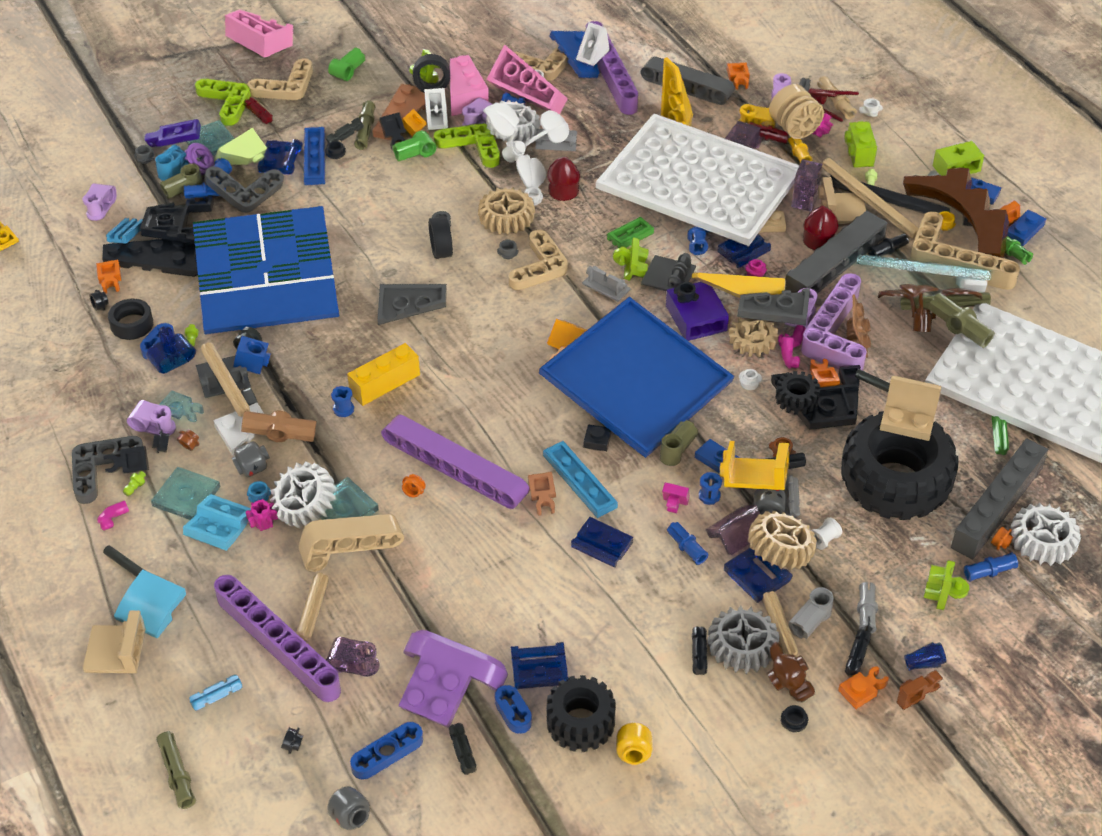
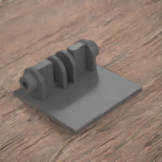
[641,253,696,291]
[196,355,251,398]

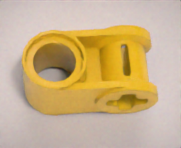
[737,104,776,131]

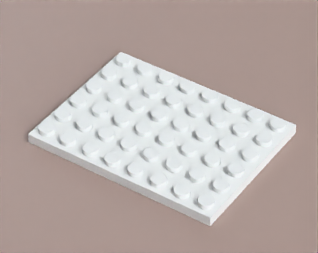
[596,114,803,246]
[925,303,1102,463]

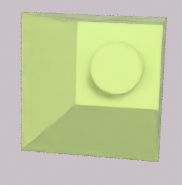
[214,128,267,165]

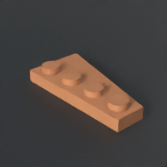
[373,84,426,140]

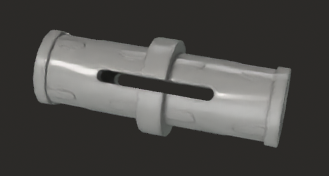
[857,582,878,634]

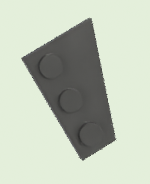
[377,284,447,325]
[737,288,810,326]

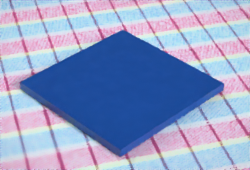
[539,297,734,458]

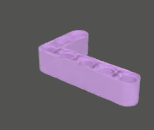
[801,273,867,370]

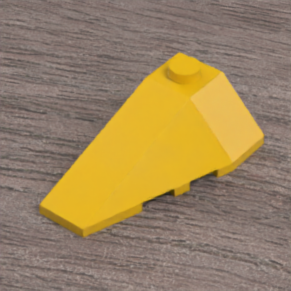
[661,57,693,127]
[692,273,785,298]

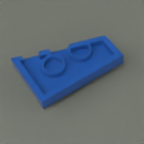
[549,31,600,78]

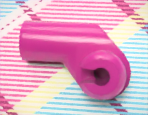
[778,325,806,348]
[781,336,800,369]
[97,500,129,530]

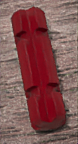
[245,97,273,124]

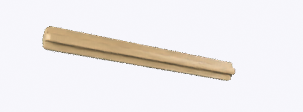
[821,158,919,239]

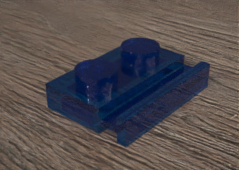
[717,234,771,268]
[571,517,633,568]

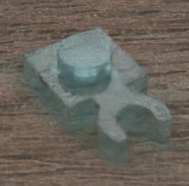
[159,390,204,422]

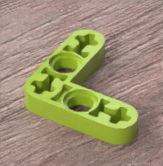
[195,79,251,126]
[434,123,500,168]

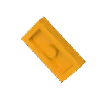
[547,319,587,349]

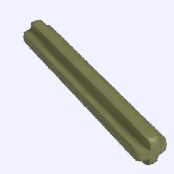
[900,292,991,310]

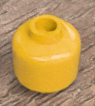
[616,723,653,765]

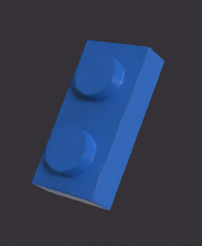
[1007,210,1046,246]

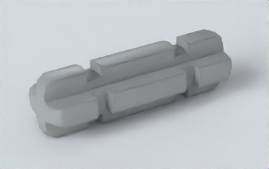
[784,475,800,519]

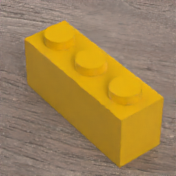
[347,343,420,406]

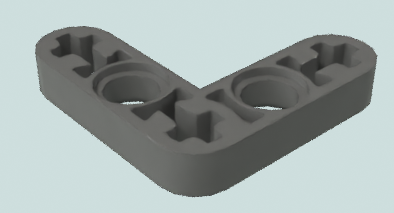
[205,166,284,213]
[72,436,143,504]

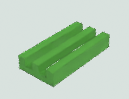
[607,217,654,248]

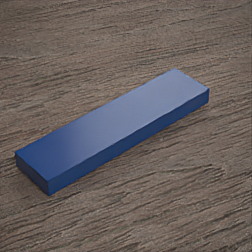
[304,127,325,185]

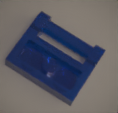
[257,139,303,175]
[724,546,793,603]
[510,642,568,689]

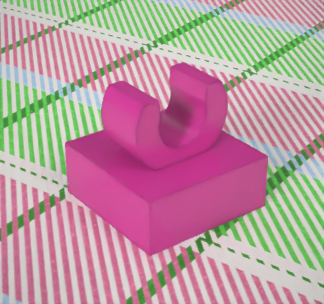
[662,482,690,514]

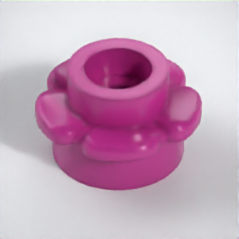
[745,259,767,277]

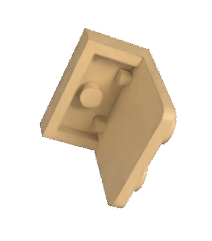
[817,177,866,224]

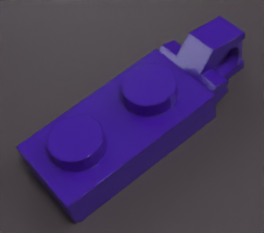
[144,119,201,147]

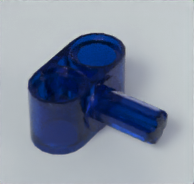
[146,326,196,374]

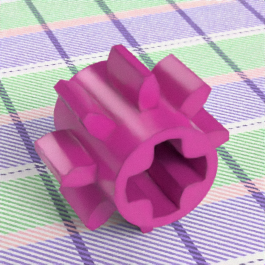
[812,113,833,138]
[246,499,278,531]

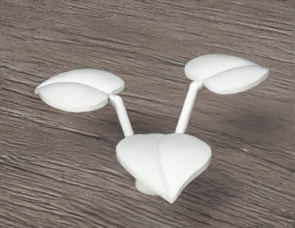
[483,104,569,188]

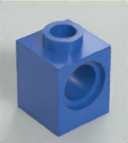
[233,336,271,374]

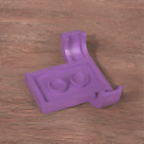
[398,630,508,728]

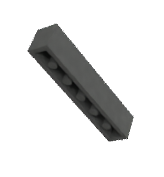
[785,211,888,294]
[951,438,1049,560]

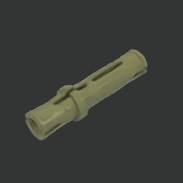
[354,101,375,150]
[156,731,196,809]

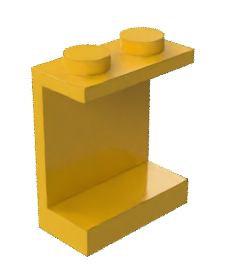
[720,441,789,490]

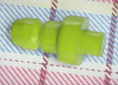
[184,324,198,349]
[123,471,146,496]

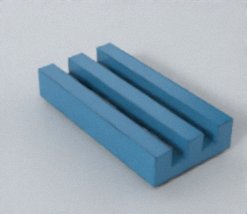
[106,218,143,243]

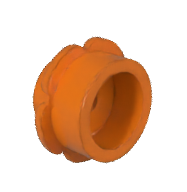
[402,474,426,497]
[991,527,1014,550]

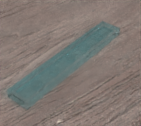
[856,254,993,280]

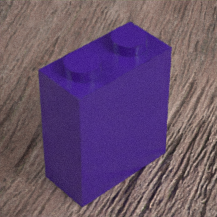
[666,282,729,341]

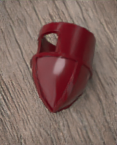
[547,156,580,201]
[803,205,838,250]

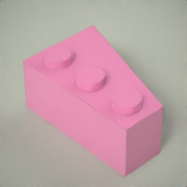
[225,10,293,57]
[450,55,489,116]

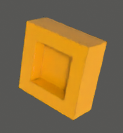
[402,109,427,137]

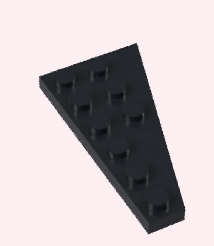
[102,239,198,277]

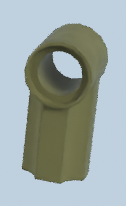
[160,164,203,199]
[660,420,698,466]

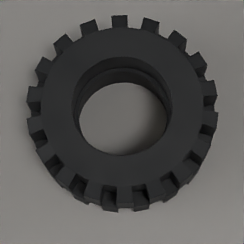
[546,675,616,752]

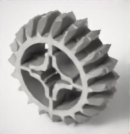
[707,605,780,674]

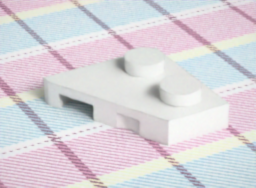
[213,403,264,456]

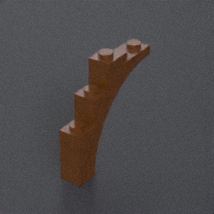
[903,168,1009,258]

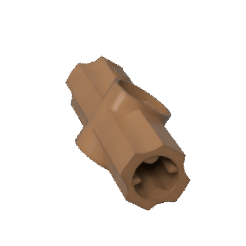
[241,410,317,442]

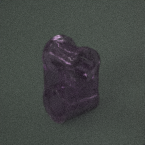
[326,637,380,677]

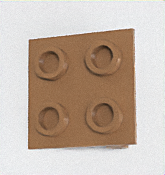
[847,294,871,358]

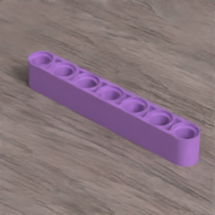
[586,21,638,115]
[381,414,530,509]
[214,575,341,702]

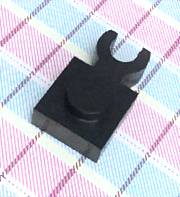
[379,112,406,150]
[103,446,149,474]

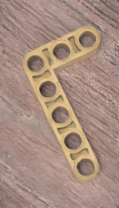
[910,212,1020,290]

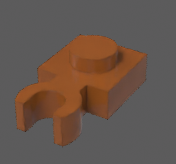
[896,670,943,710]

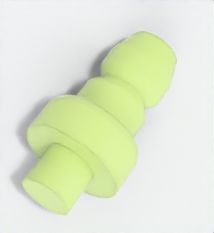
[865,169,878,186]

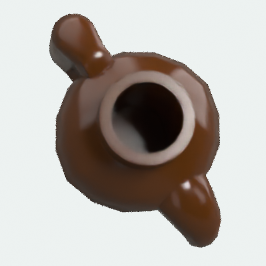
[767,642,815,702]

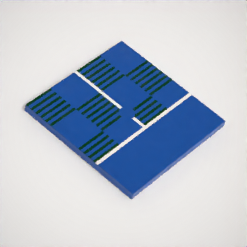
[193,206,340,335]

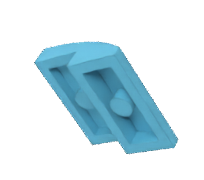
[183,494,251,550]
[114,570,186,638]

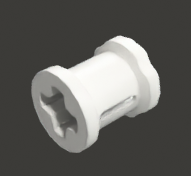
[811,518,842,550]

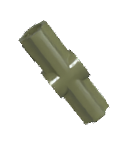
[928,293,995,348]

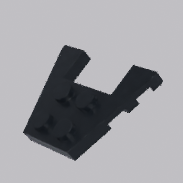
[140,195,214,243]
[771,365,861,430]

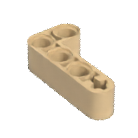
[299,514,404,572]

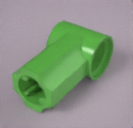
[328,47,365,81]
[392,130,437,162]

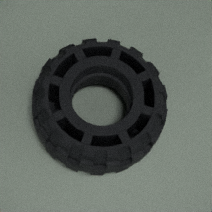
[841,411,959,520]

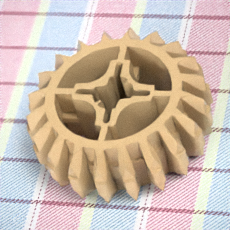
[478,187,535,235]
[748,511,817,571]

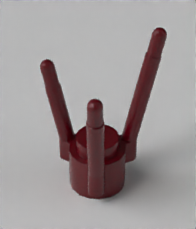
[808,88,859,122]

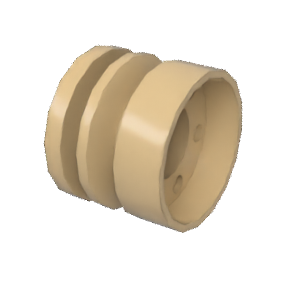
[769,84,824,139]

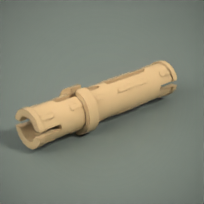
[817,76,857,119]

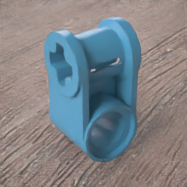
[155,145,189,181]

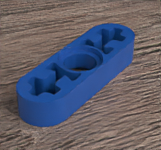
[350,722,423,780]

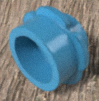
[247,481,271,503]

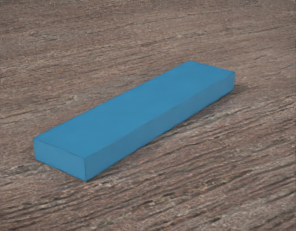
[543,441,618,518]

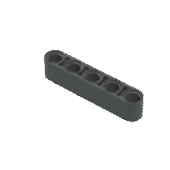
[640,56,735,105]

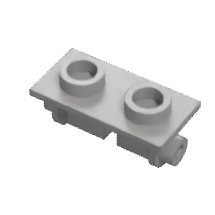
[535,129,577,151]
[582,266,631,302]

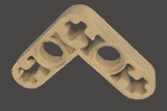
[514,46,569,81]
[247,58,313,100]
[508,230,568,290]

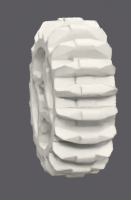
[486,100,541,143]
[269,461,337,529]
[1010,502,1081,566]

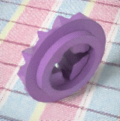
[184,143,214,175]

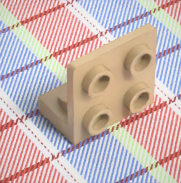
[880,376,942,441]
[83,610,146,673]

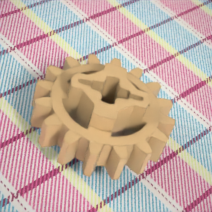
[729,317,779,357]

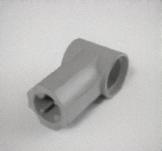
[788,587,833,639]

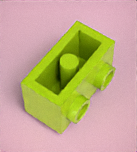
[844,121,877,168]

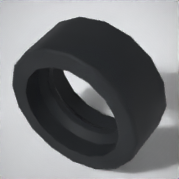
[413,54,450,93]
[428,216,453,259]
[108,298,154,340]

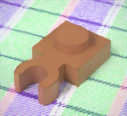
[528,472,556,516]

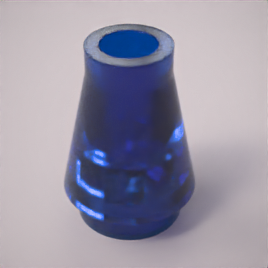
[904,642,947,671]

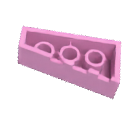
[487,44,568,115]

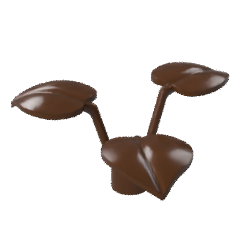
[878,284,982,332]

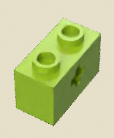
[932,141,984,176]

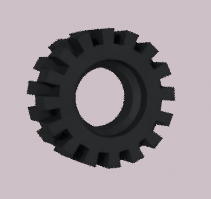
[775,371,820,415]

